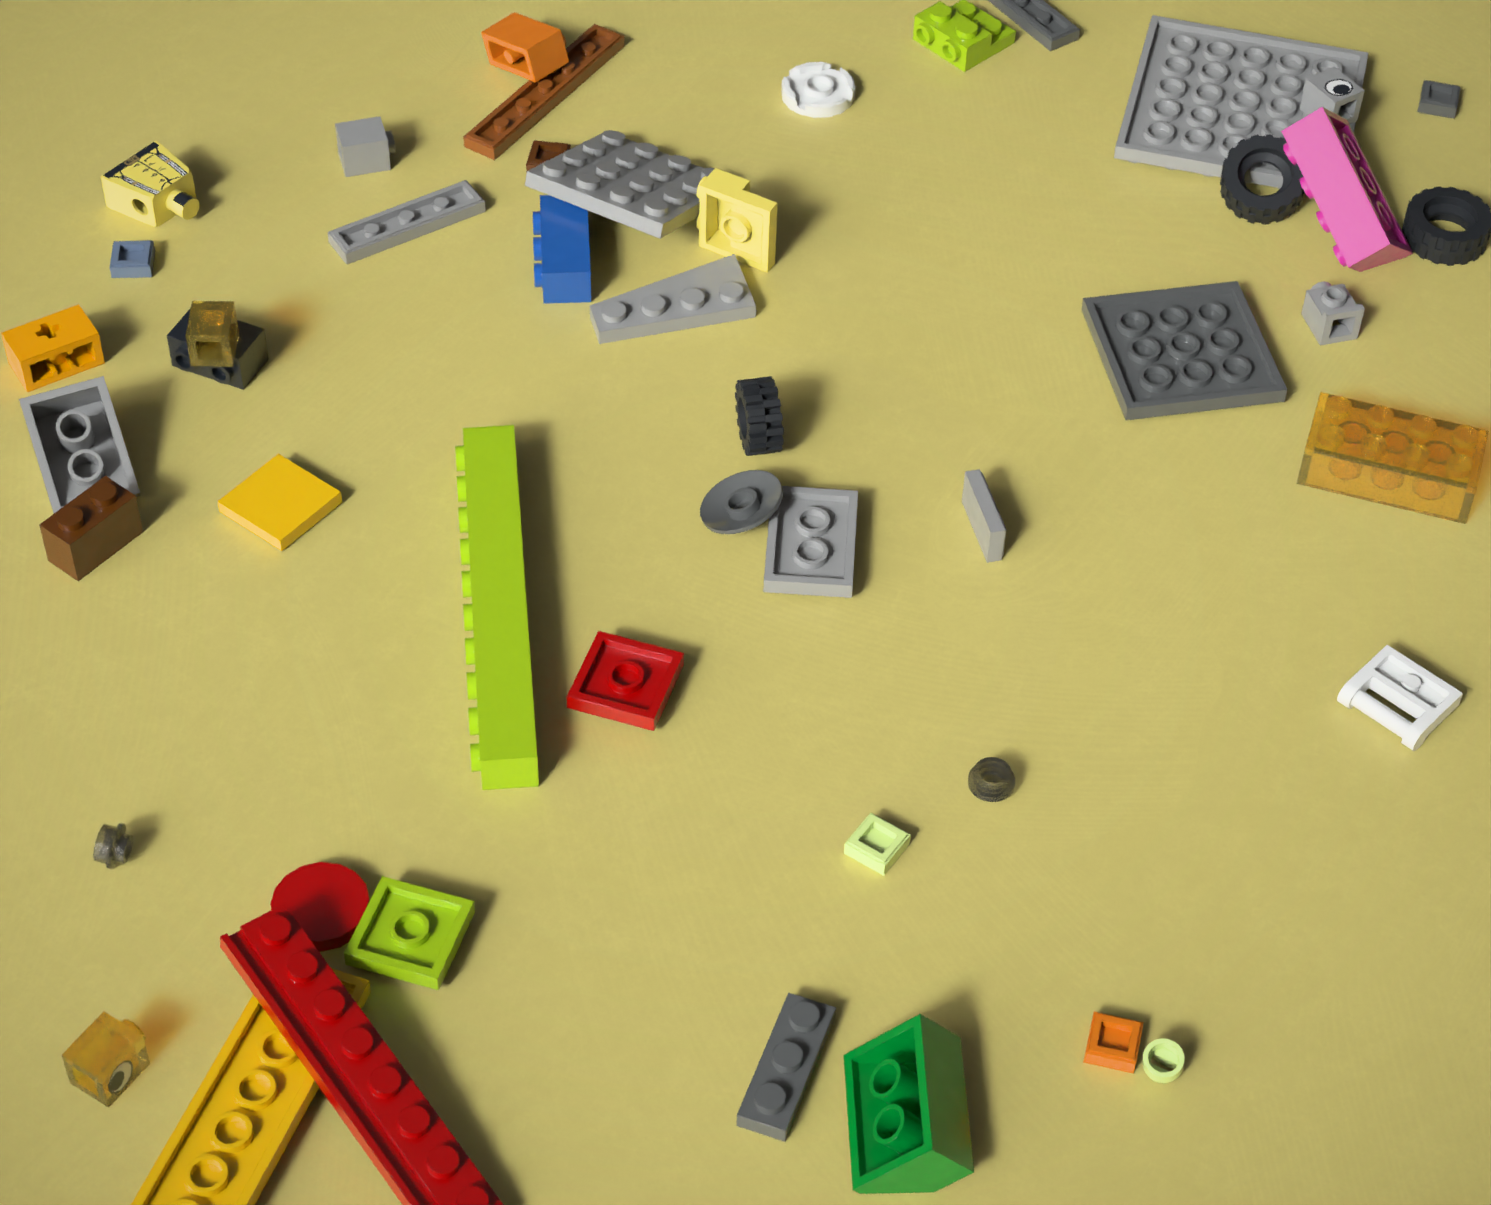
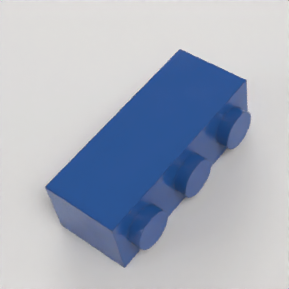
[533,195,591,304]

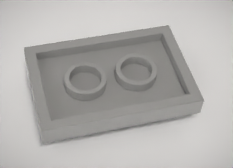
[763,486,858,598]

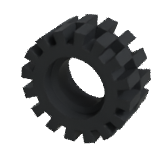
[735,376,784,456]

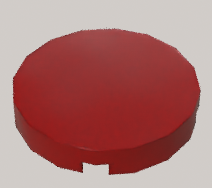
[270,862,370,952]

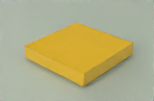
[218,453,342,551]

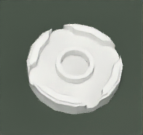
[781,62,855,118]

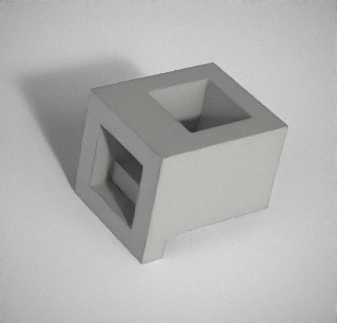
[1301,281,1365,346]

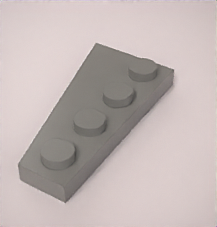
[590,254,756,344]

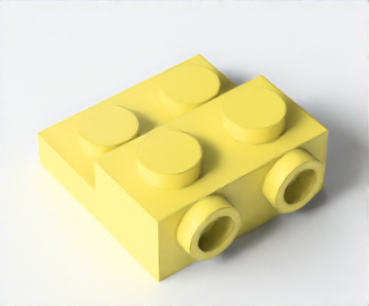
[696,168,777,273]

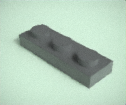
[736,992,836,1142]

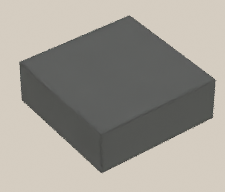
[1417,80,1460,119]

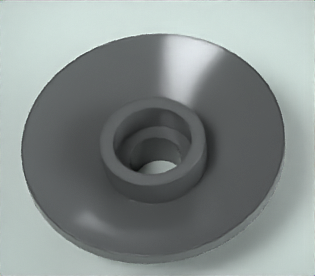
[700,470,783,534]

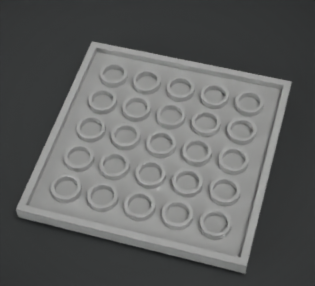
[1114,15,1369,189]

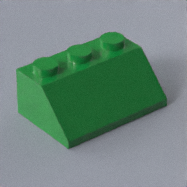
[843,1014,974,1194]

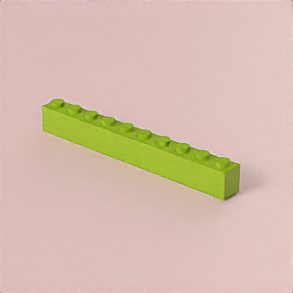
[455,425,539,790]

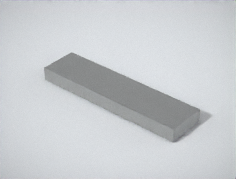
[328,180,486,264]

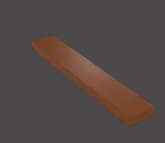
[463,24,624,160]

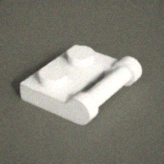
[1337,645,1463,751]

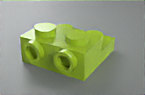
[913,0,1016,72]

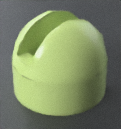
[1143,1038,1185,1084]

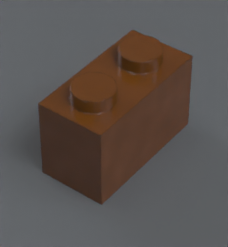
[39,476,143,581]

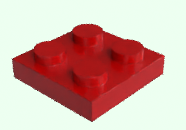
[567,631,684,731]

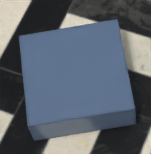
[110,240,155,278]

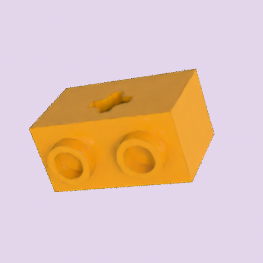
[1,304,105,393]

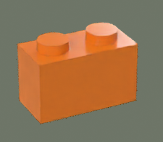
[481,12,569,83]

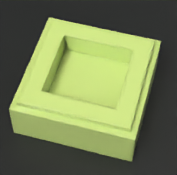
[844,813,911,876]

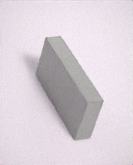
[962,469,1007,563]

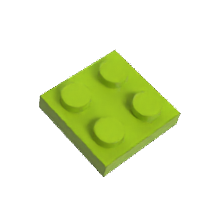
[344,876,475,991]

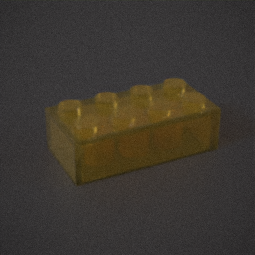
[1296,392,1489,524]

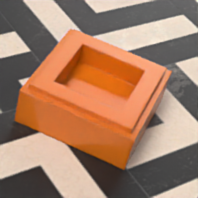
[1083,1011,1144,1074]

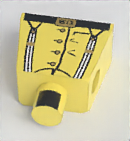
[101,141,199,227]

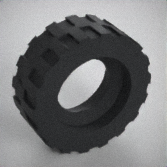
[1220,134,1305,225]
[1402,186,1491,266]

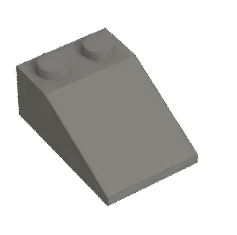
[19,376,141,513]

